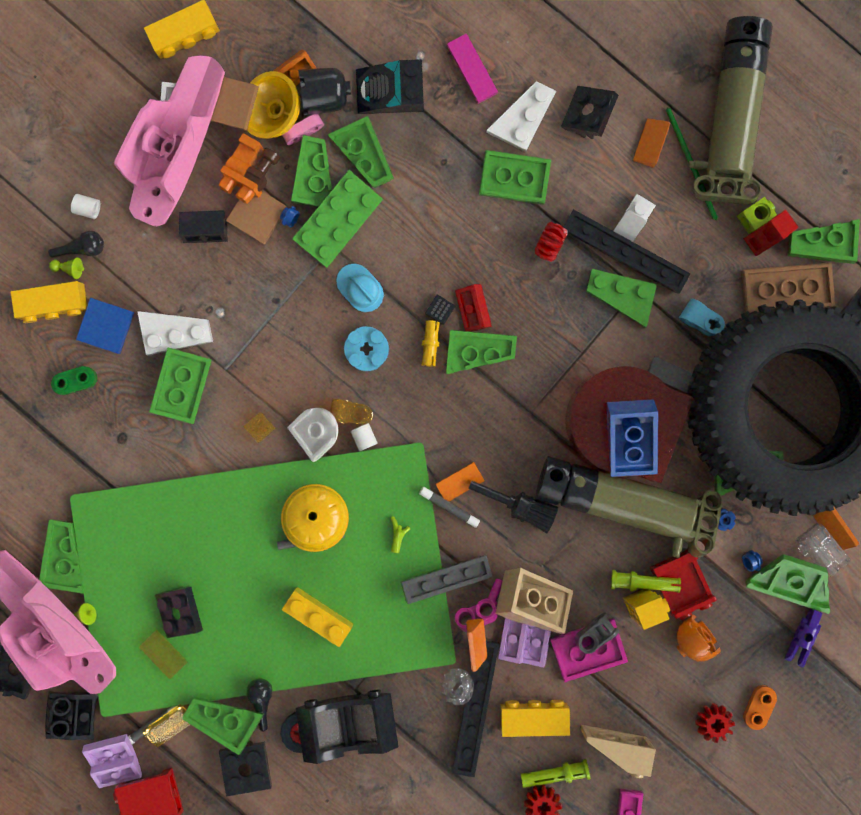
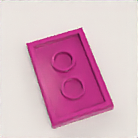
[550,618,628,682]

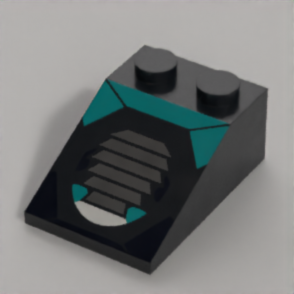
[356,59,424,114]

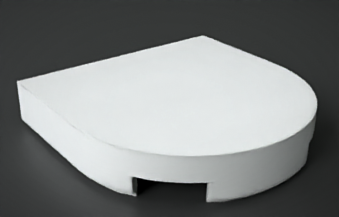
[287,408,338,462]

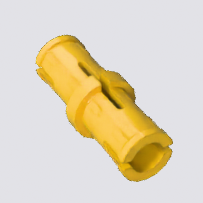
[421,320,440,367]

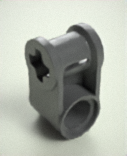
[575,612,619,654]

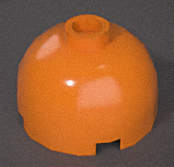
[676,615,721,662]

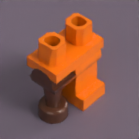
[218,133,280,204]

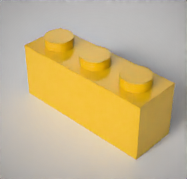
[144,0,220,59]
[10,281,87,323]
[282,587,353,647]
[623,589,670,630]
[500,700,570,737]

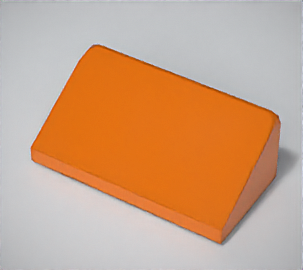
[273,49,317,86]
[633,118,670,168]
[435,462,485,501]
[813,507,859,551]
[466,619,487,672]

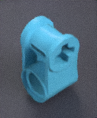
[679,299,725,336]

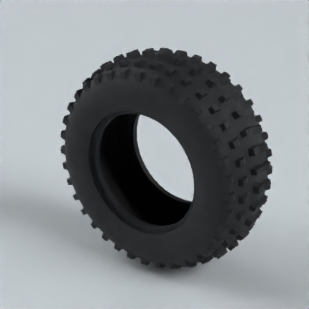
[687,299,861,516]

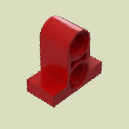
[743,209,799,256]

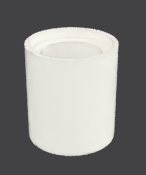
[71,194,101,219]
[351,423,378,452]

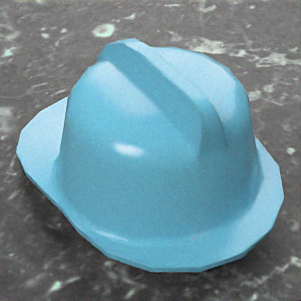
[336,264,384,312]

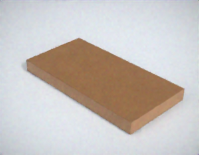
[741,263,836,313]

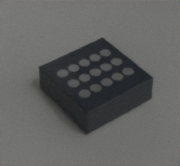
[425,294,456,325]

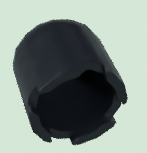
[298,68,351,116]

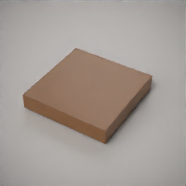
[210,77,259,131]
[226,191,288,245]

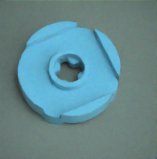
[344,327,389,371]

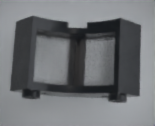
[296,689,399,764]

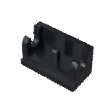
[179,210,228,243]

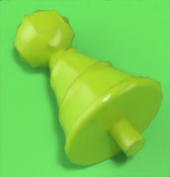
[49,257,84,279]
[72,603,97,625]

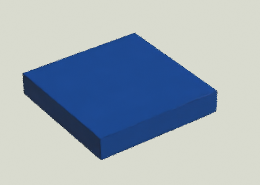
[76,298,134,354]

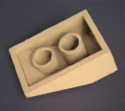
[495,568,573,634]
[580,725,656,778]

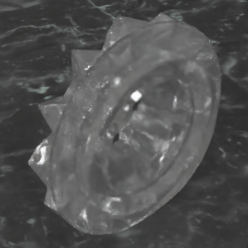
[441,668,474,705]

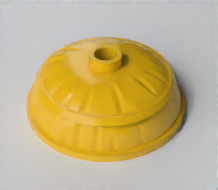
[247,71,300,139]
[281,484,349,552]

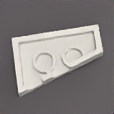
[486,81,556,152]
[137,311,213,355]

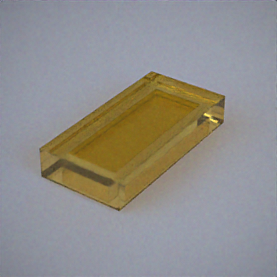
[139,630,188,679]
[143,704,191,748]

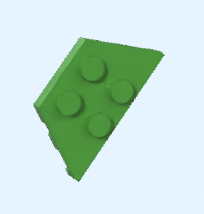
[745,554,830,614]

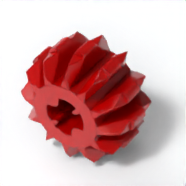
[535,222,568,262]
[695,703,735,743]
[524,784,562,815]

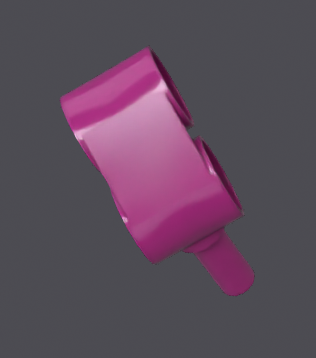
[455,578,503,632]

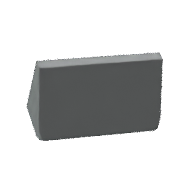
[645,356,694,395]

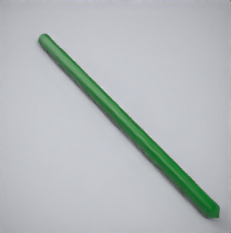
[666,107,718,220]

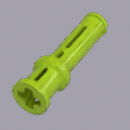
[611,569,681,593]
[521,759,591,788]

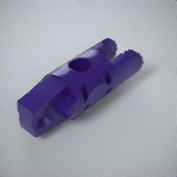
[784,609,822,668]

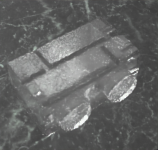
[796,523,851,577]

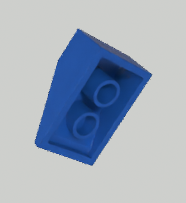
[607,399,658,477]

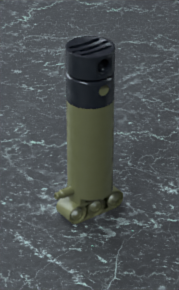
[688,16,773,205]
[535,456,723,558]

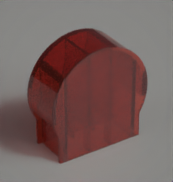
[565,366,694,483]

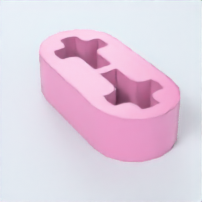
[282,114,324,145]

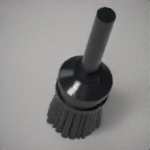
[468,481,558,534]

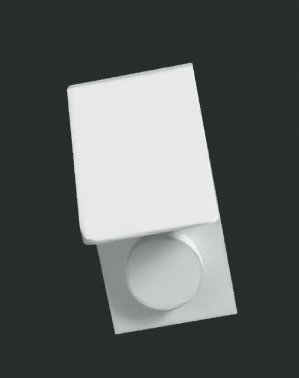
[613,194,656,242]

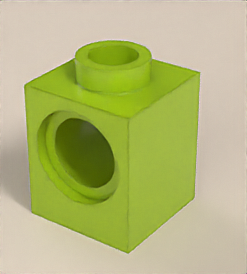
[737,197,777,234]

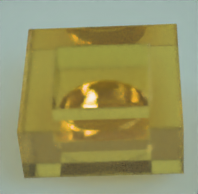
[243,412,276,443]

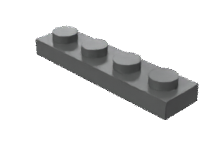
[400,555,493,604]

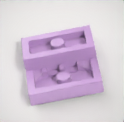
[498,618,551,668]
[82,734,142,788]

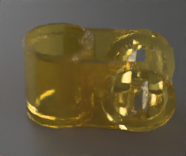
[330,398,373,425]

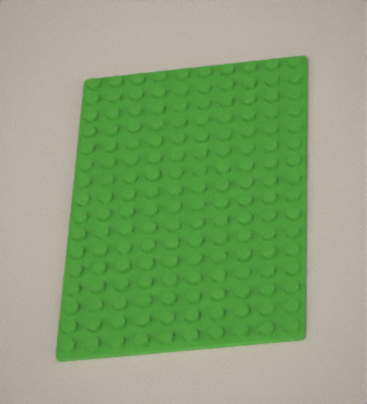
[70,443,456,717]

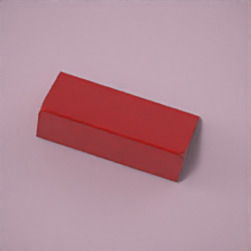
[455,284,491,332]

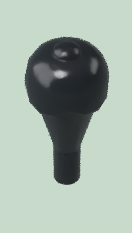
[48,231,104,258]
[246,679,273,731]

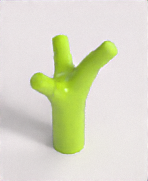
[390,516,410,553]

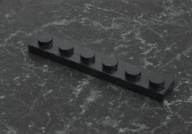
[563,209,690,294]
[452,640,499,778]

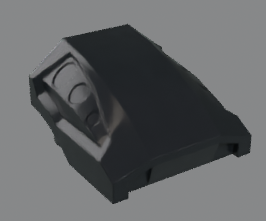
[45,691,98,740]

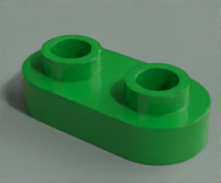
[51,366,97,395]

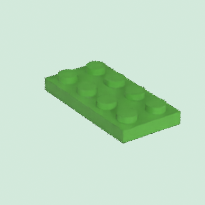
[292,170,383,268]

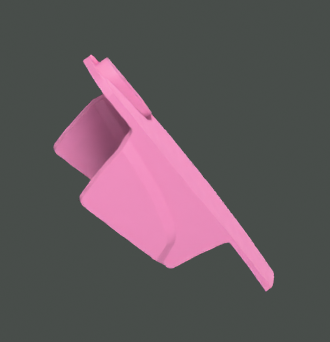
[114,56,225,227]
[0,550,116,694]

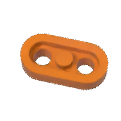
[743,685,777,730]

